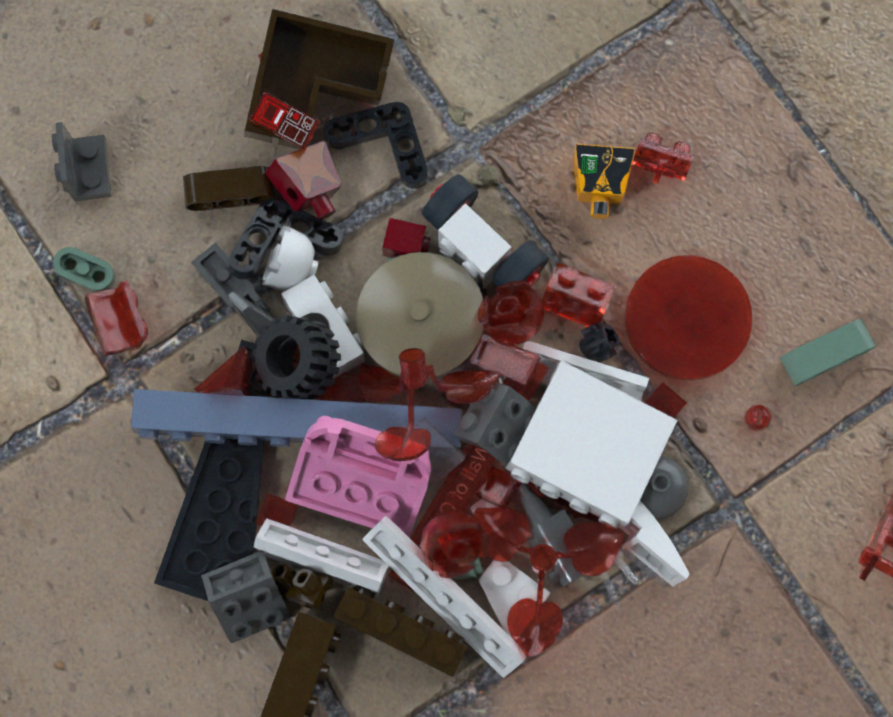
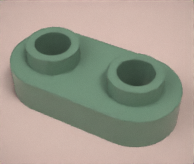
[53,247,115,293]

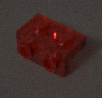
[540,262,616,327]
[84,281,148,357]

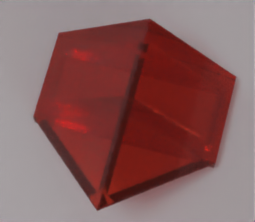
[194,346,251,396]

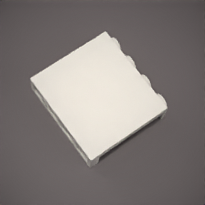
[505,360,677,529]

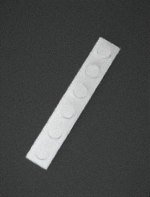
[362,516,528,678]

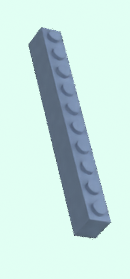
[131,389,462,457]

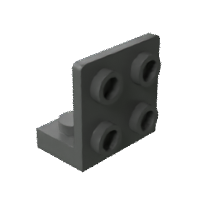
[52,122,112,202]
[201,551,291,643]

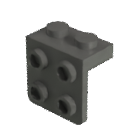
[454,379,536,466]

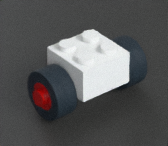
[422,174,549,299]

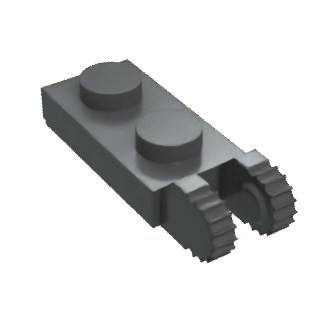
[191,242,271,326]

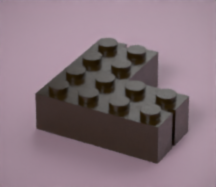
[244,9,395,150]

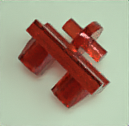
[632,132,694,184]

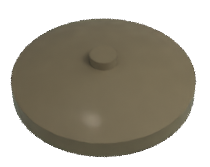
[356,252,485,380]

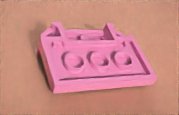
[285,416,431,537]

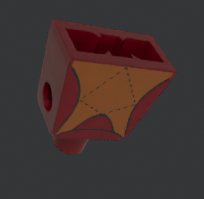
[265,141,341,220]

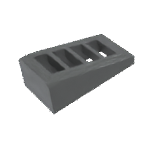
[228,291,275,336]

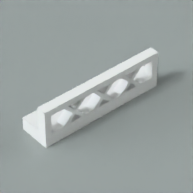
[521,340,649,401]
[254,518,388,597]

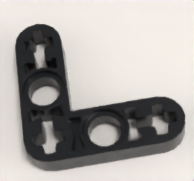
[323,102,428,189]
[229,199,343,280]

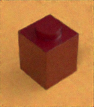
[382,218,431,258]

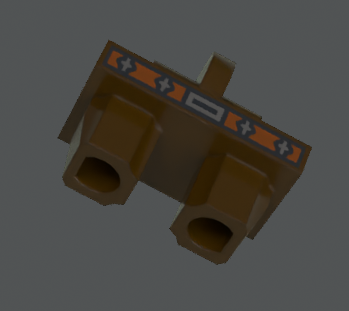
[272,562,334,609]

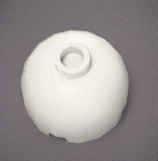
[262,225,318,291]

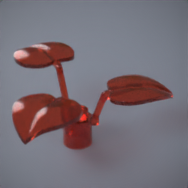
[358,348,500,461]
[474,506,625,657]

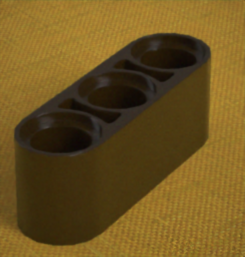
[183,166,276,211]

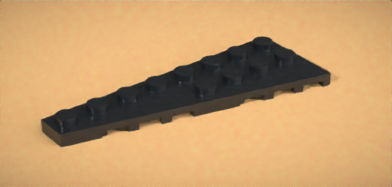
[154,340,269,602]

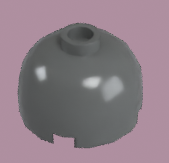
[640,455,689,519]

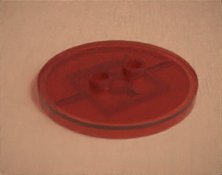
[625,255,752,381]

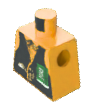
[573,144,635,219]

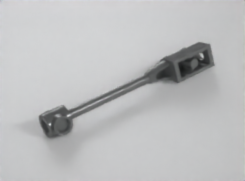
[432,356,598,587]

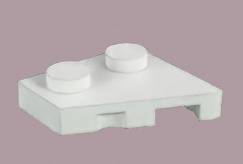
[478,554,550,642]

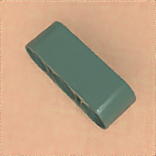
[780,318,876,386]

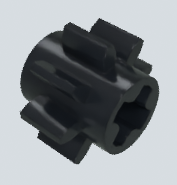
[579,321,619,363]

